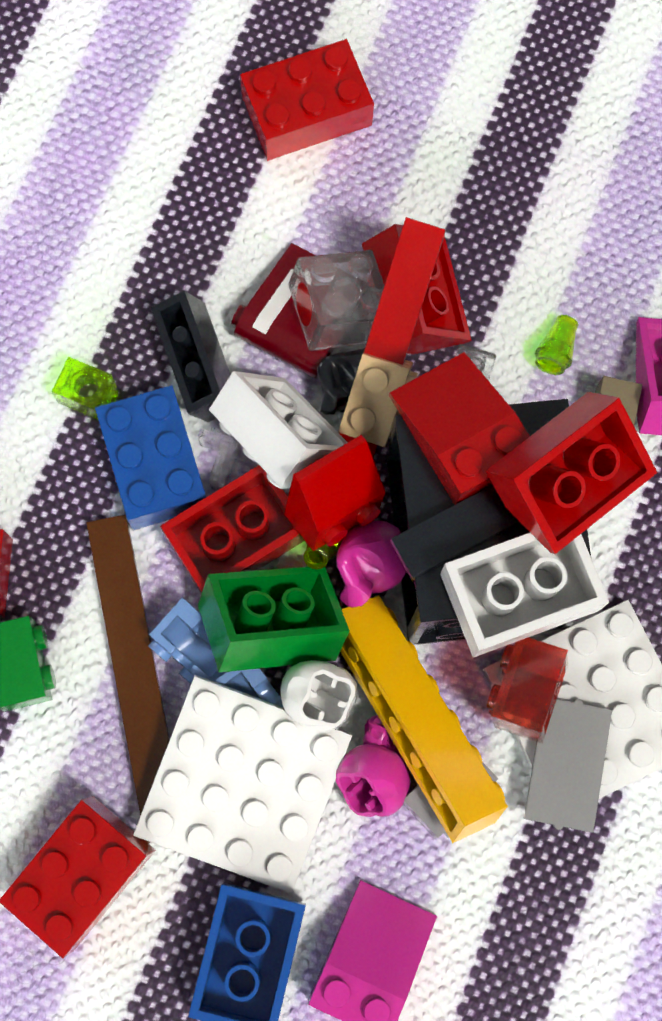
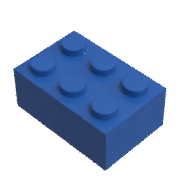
[95,385,206,531]
[188,883,306,1021]

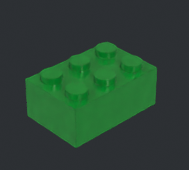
[198,565,350,673]

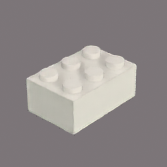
[209,371,348,489]
[440,533,609,658]

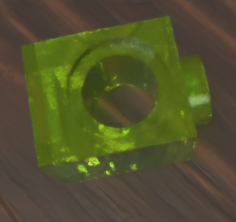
[51,357,118,420]

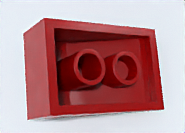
[389,352,530,505]

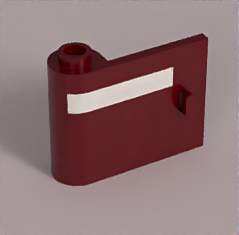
[231,243,372,379]

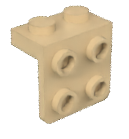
[338,353,418,447]

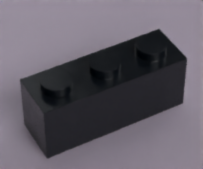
[151,291,231,422]

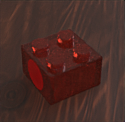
[486,637,568,744]

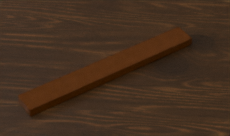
[86,514,170,843]

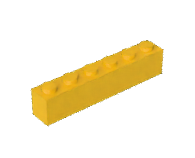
[340,595,508,843]

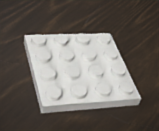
[482,600,662,799]
[133,675,352,894]

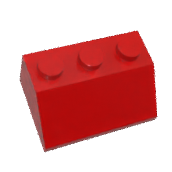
[362,224,472,354]
[485,392,658,554]

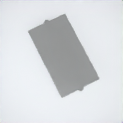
[524,697,612,833]

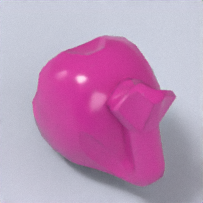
[336,520,406,608]
[335,715,410,817]

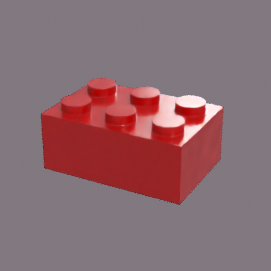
[240,39,374,161]
[160,465,305,594]
[0,796,156,958]

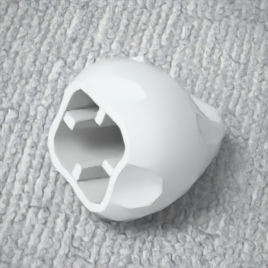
[281,660,357,731]

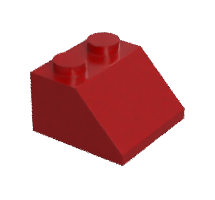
[284,435,385,551]

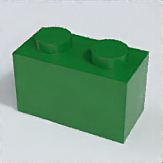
[0,616,56,712]

